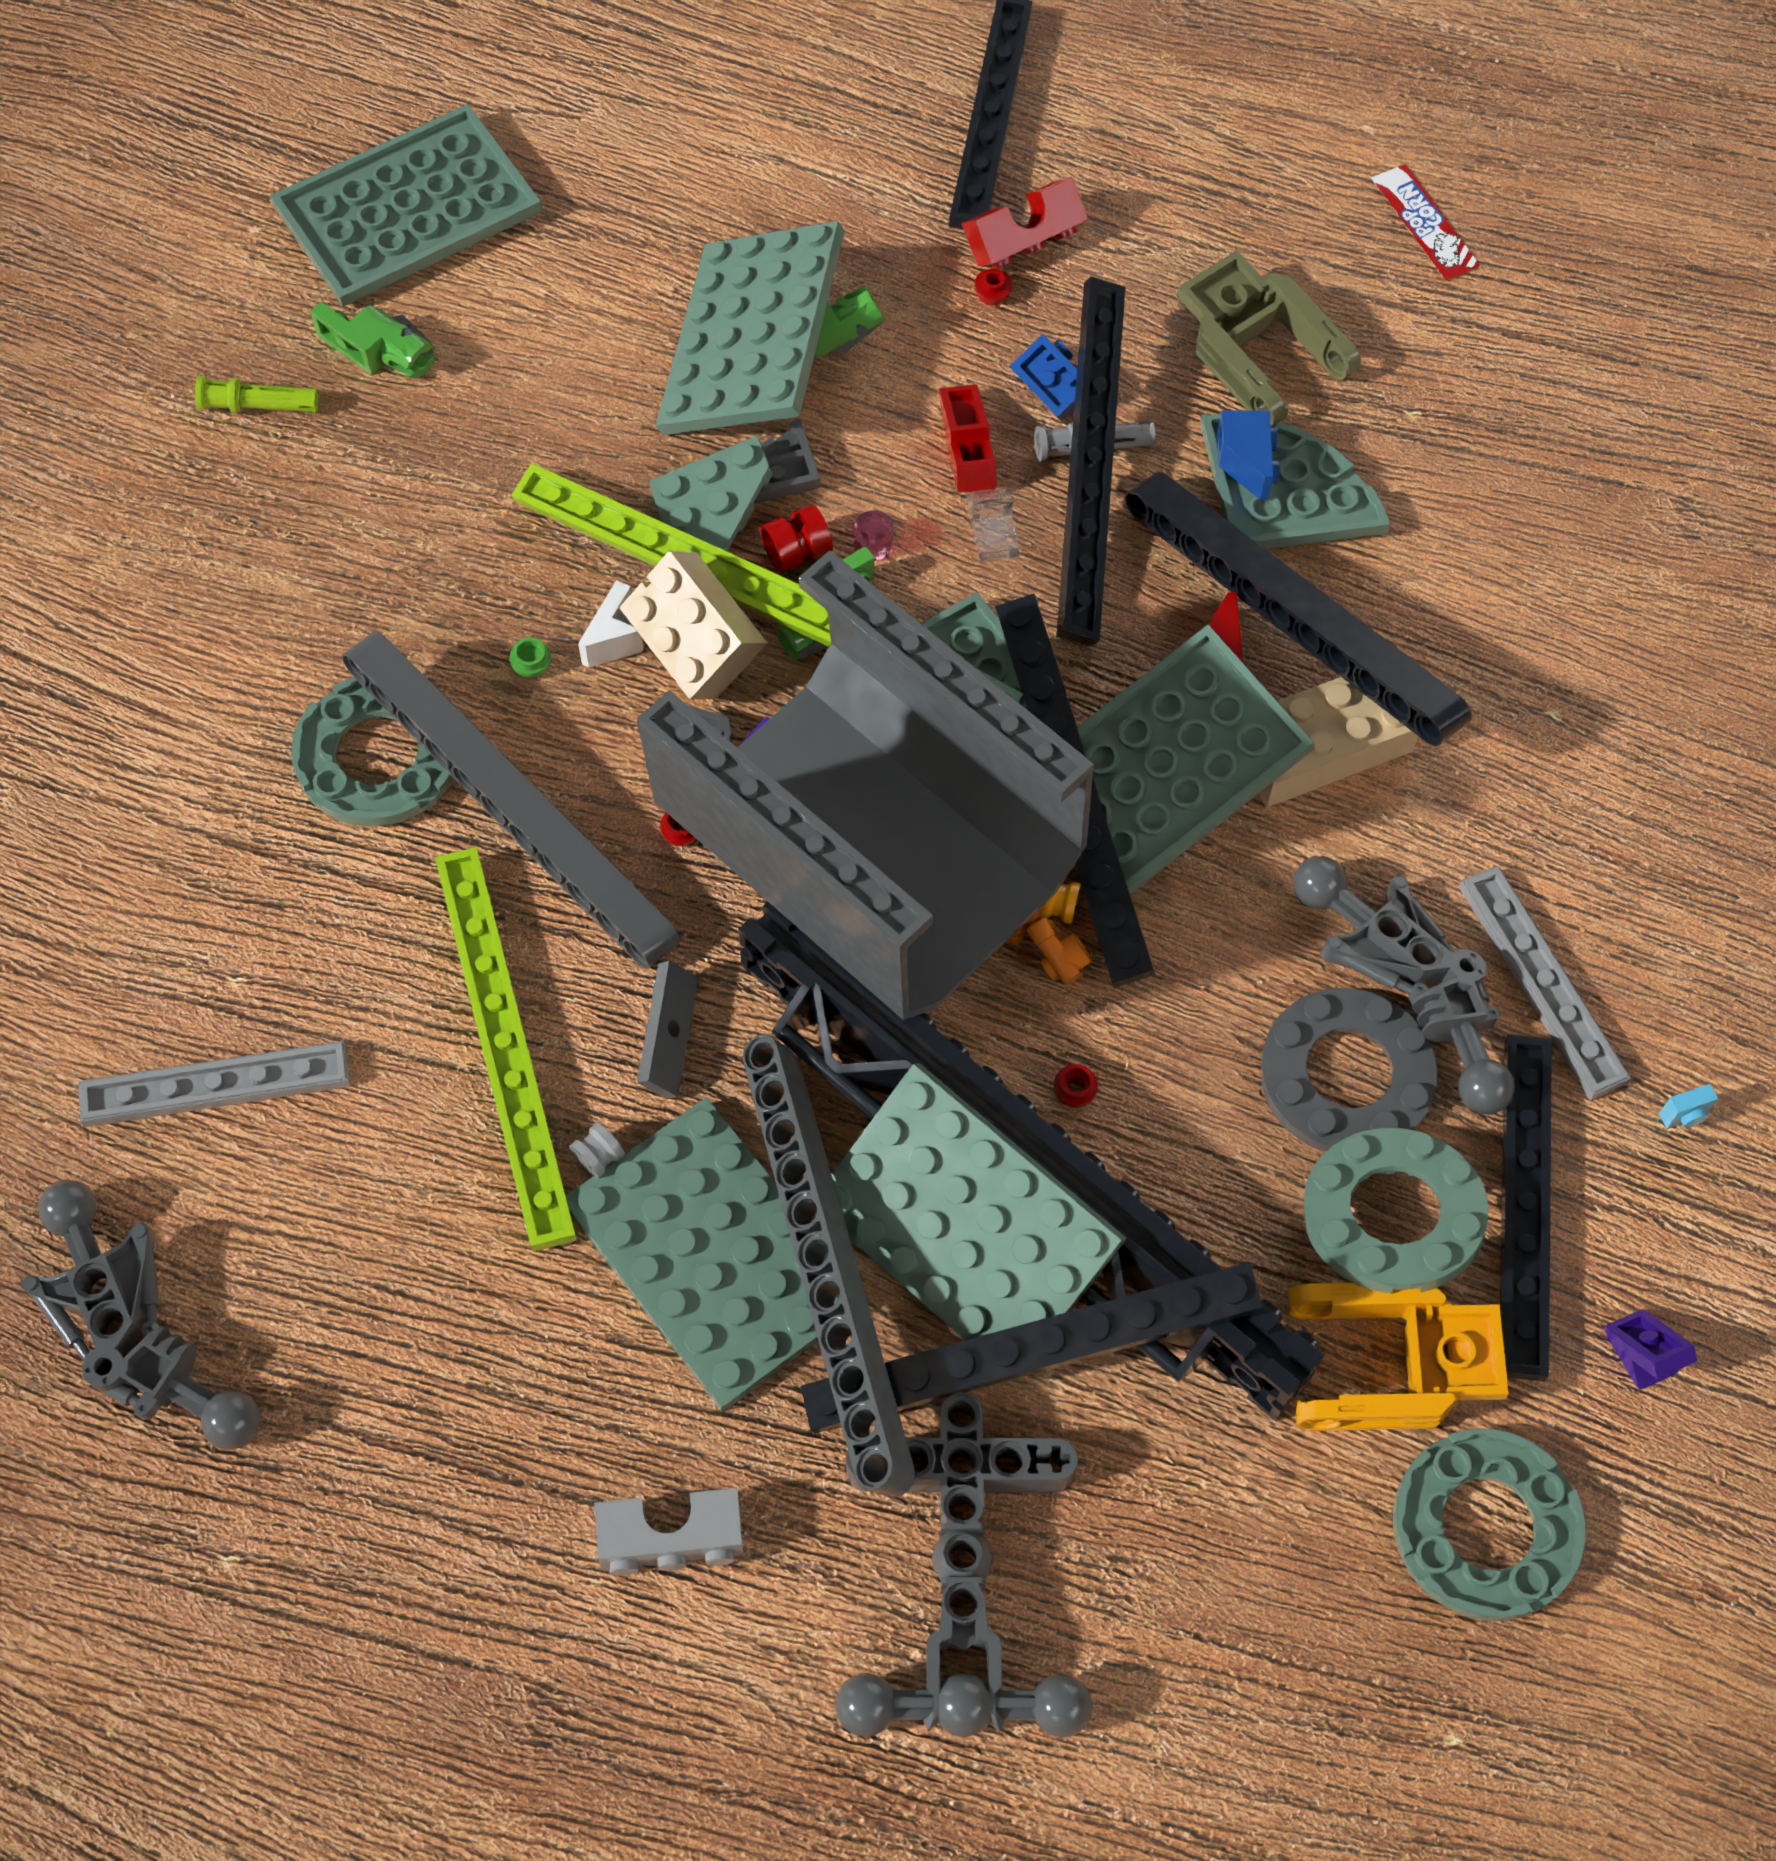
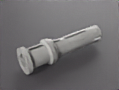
[1034,421,1156,462]

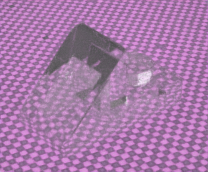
[965,487,1019,562]

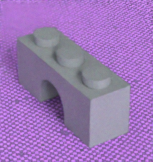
[594,1488,744,1576]

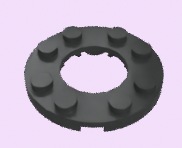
[1261,988,1437,1152]

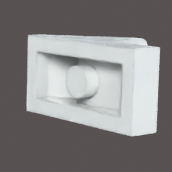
[578,580,644,668]

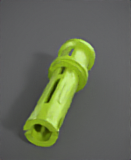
[195,375,319,413]

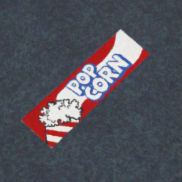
[1371,164,1481,281]

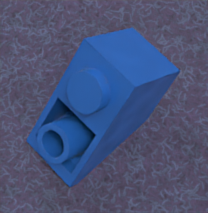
[1217,410,1280,500]

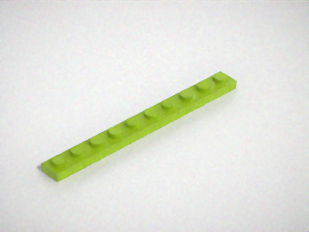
[511,463,831,647]
[435,847,577,1252]

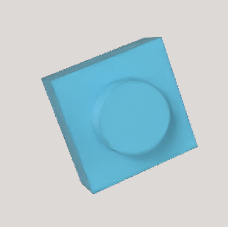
[1659,1084,1718,1129]

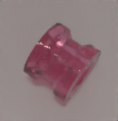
[854,511,894,562]

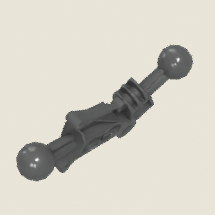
[1293,856,1515,1115]
[21,1179,261,1450]

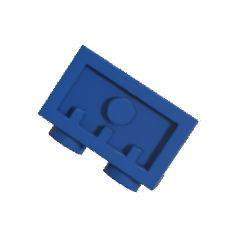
[1009,334,1077,422]

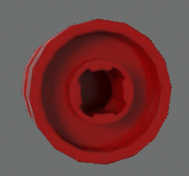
[760,504,833,574]

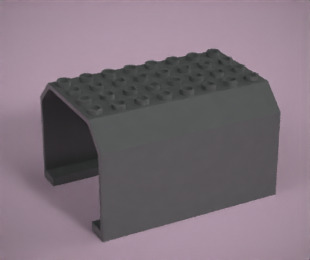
[636,550,1094,1020]

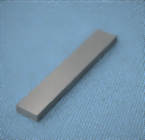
[1459,866,1631,1101]
[78,1041,350,1128]

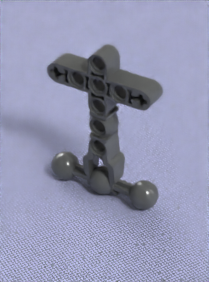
[834,1392,1093,1738]

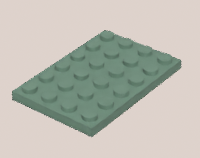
[270,104,542,307]
[656,221,845,435]
[1078,625,1315,894]
[832,1063,1127,1382]
[566,1097,869,1413]

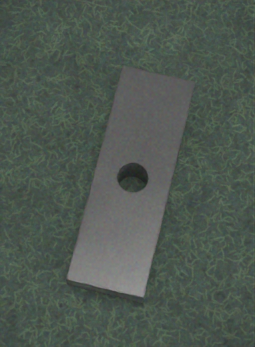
[637,961,698,1099]

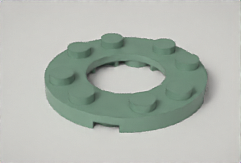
[291,677,454,826]
[1303,1128,1489,1294]
[1393,1428,1586,1621]

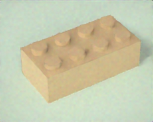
[1258,677,1419,808]

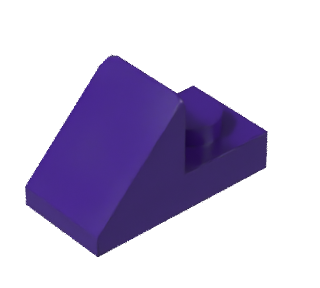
[1604,1309,1697,1389]

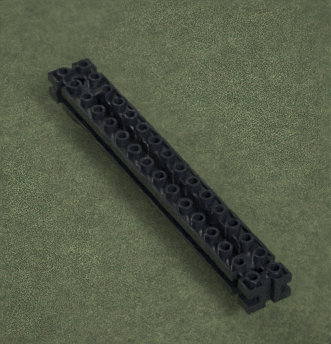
[738,901,1324,1422]

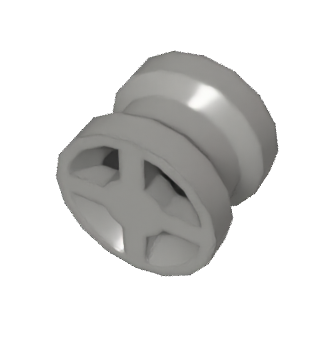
[569,1122,625,1179]

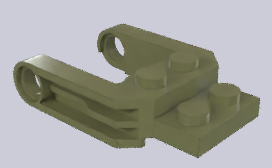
[1176,250,1361,425]

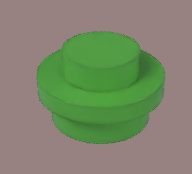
[510,637,551,677]

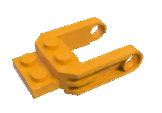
[1288,1283,1508,1431]

